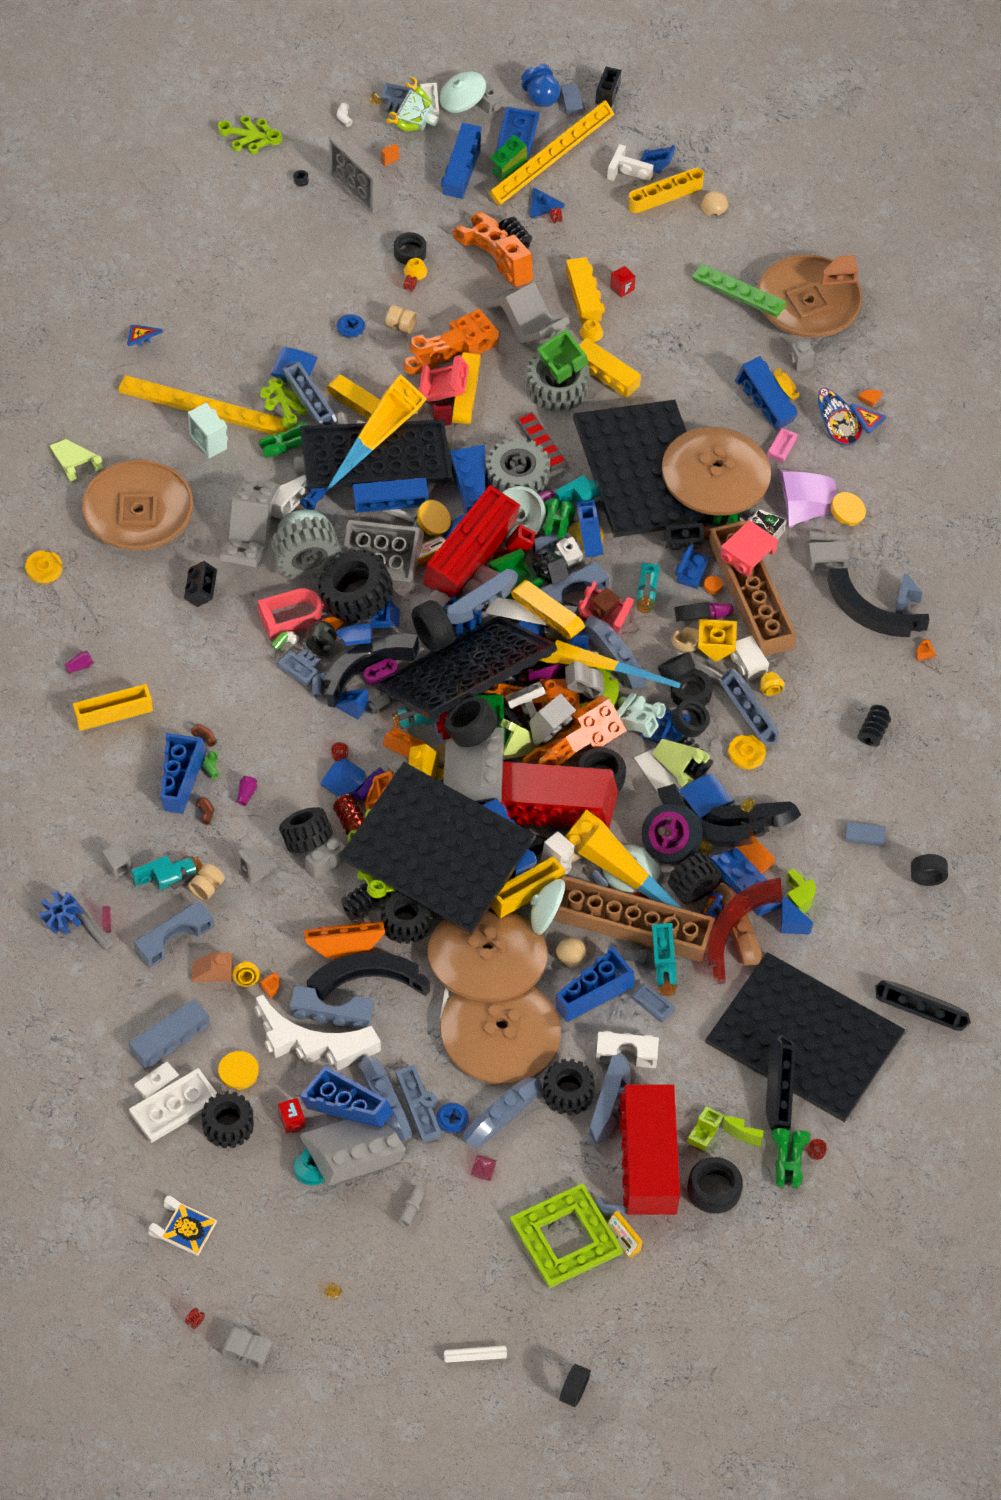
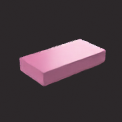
[767,428,798,463]

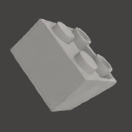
[530,694,576,747]

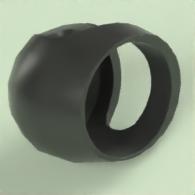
[305,621,337,656]

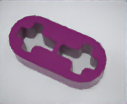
[364,659,397,685]

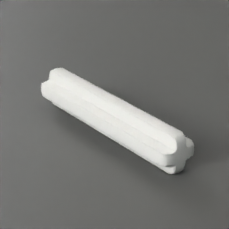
[444,1345,507,1363]

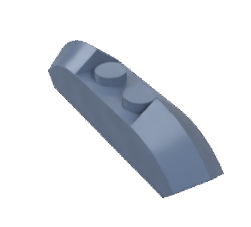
[282,361,337,425]
[445,569,518,624]
[584,615,647,690]
[720,668,779,744]
[589,1054,631,1144]
[358,1055,412,1141]
[463,1077,543,1148]

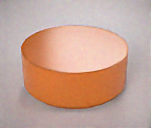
[704,576,723,594]

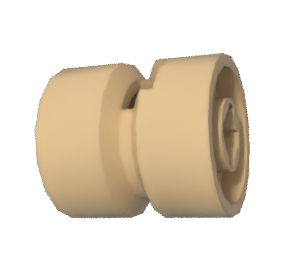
[385,304,417,334]
[188,863,225,901]

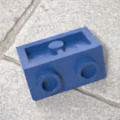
[675,545,710,589]

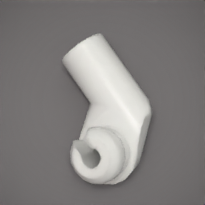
[336,103,353,127]

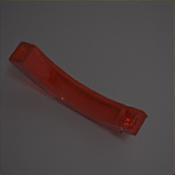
[708,878,783,984]

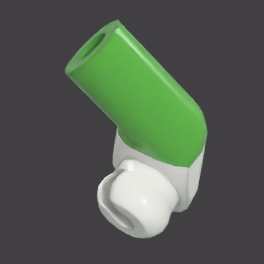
[271,631,299,650]

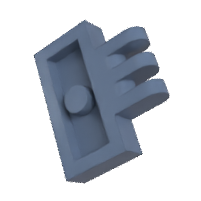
[381,82,413,113]
[278,649,320,687]

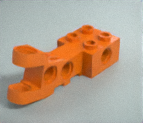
[453,211,533,287]
[403,309,499,375]
[477,679,580,723]
[522,695,627,766]

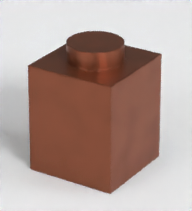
[588,587,620,620]

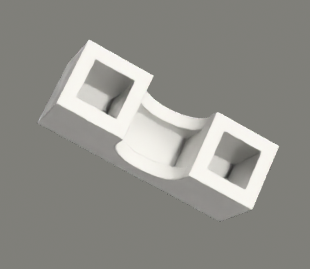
[596,1031,659,1068]

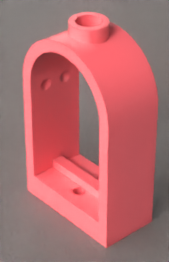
[258,588,326,640]

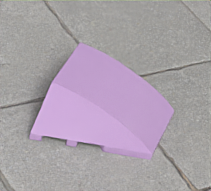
[778,469,837,528]

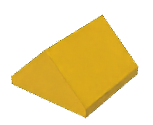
[698,619,737,662]

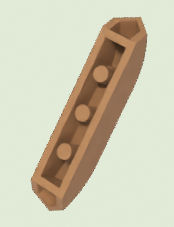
[715,881,762,965]

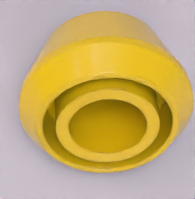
[404,258,428,281]
[579,320,603,342]
[760,672,785,696]
[232,961,260,987]

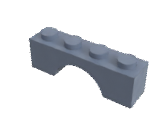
[539,562,609,605]
[134,900,214,968]
[290,985,374,1030]

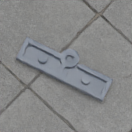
[395,1065,442,1143]

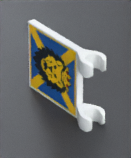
[148,1196,217,1256]

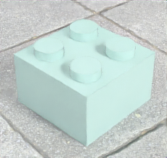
[188,403,228,458]

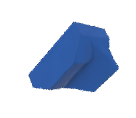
[371,595,400,628]

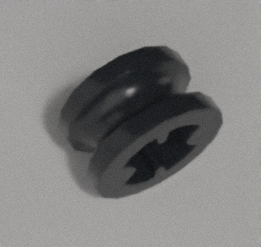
[293,170,309,187]

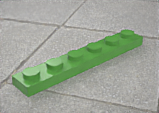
[692,264,787,318]

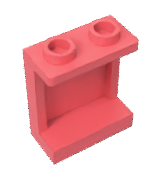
[418,355,469,403]
[720,520,778,577]
[577,581,634,635]

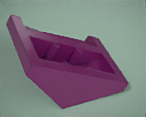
[527,663,565,686]

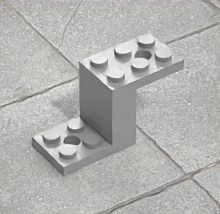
[485,282,570,344]
[220,478,280,567]

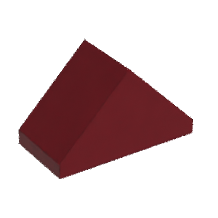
[430,402,452,426]

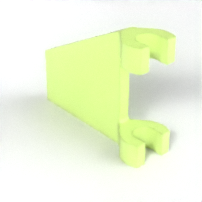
[50,439,104,482]
[500,718,538,760]
[652,739,710,787]

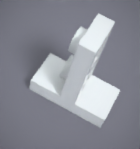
[607,144,654,181]
[504,681,546,730]

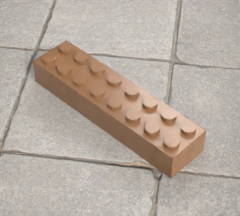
[709,521,796,656]
[553,875,715,963]

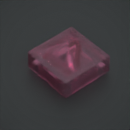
[471,1155,497,1181]

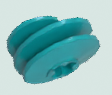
[294,1148,325,1186]

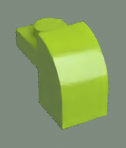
[786,868,816,913]

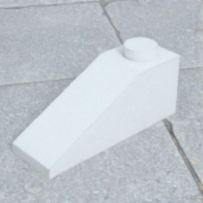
[271,475,309,520]

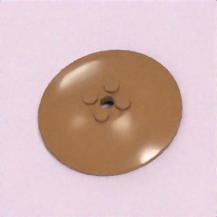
[758,254,862,338]
[662,427,771,515]
[82,460,193,551]
[428,907,548,1002]
[440,986,561,1085]

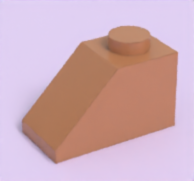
[822,255,858,285]
[192,952,233,982]

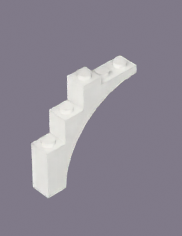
[254,995,381,1071]

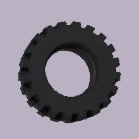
[318,550,393,622]

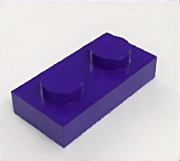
[350,767,385,803]

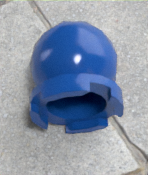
[521,63,560,107]

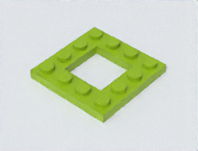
[510,1183,623,1289]

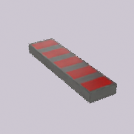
[516,412,567,472]

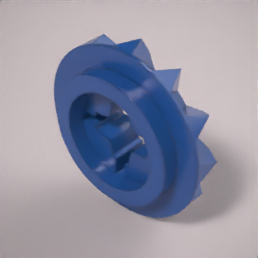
[337,314,365,339]
[436,1103,469,1134]

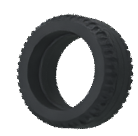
[411,600,454,652]
[445,697,498,747]
[576,747,626,792]
[687,1157,743,1214]

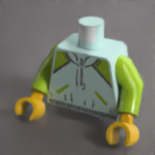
[386,77,439,132]

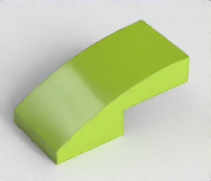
[686,1106,725,1152]
[722,1116,764,1147]

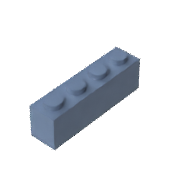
[129,999,210,1069]

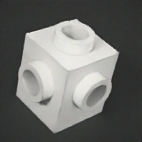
[554,537,583,569]

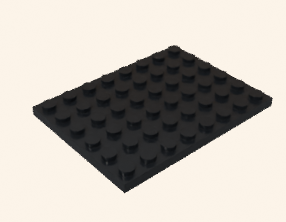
[572,399,714,538]
[375,616,558,720]
[339,762,536,935]
[705,952,905,1123]

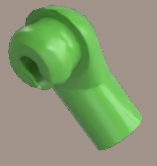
[203,751,219,779]

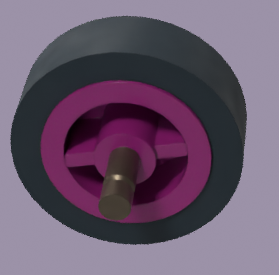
[642,804,703,864]

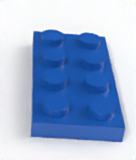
[495,107,540,160]
[710,848,784,916]

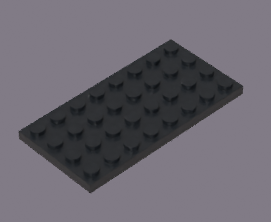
[300,420,453,489]

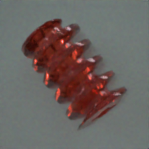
[333,793,365,836]

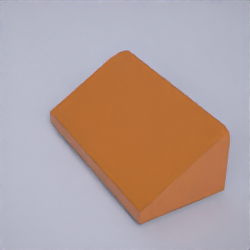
[383,728,427,757]
[733,836,775,874]

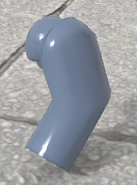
[311,671,327,697]
[590,870,609,888]
[594,1197,625,1218]

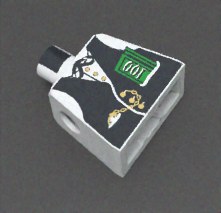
[739,510,786,539]

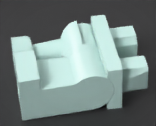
[616,692,666,738]

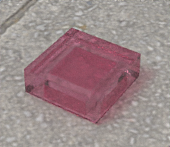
[102,906,112,933]

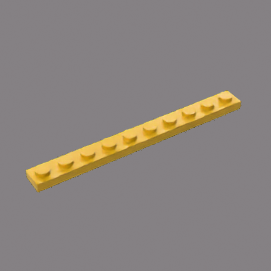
[488,100,614,206]
[118,375,288,435]

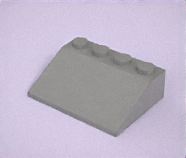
[329,137,389,214]
[343,520,424,583]
[444,728,504,802]
[300,1119,405,1186]

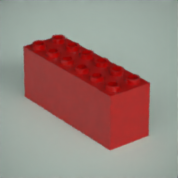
[423,485,520,599]
[500,762,618,829]
[619,1084,680,1215]

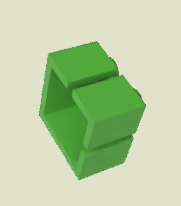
[537,329,588,383]

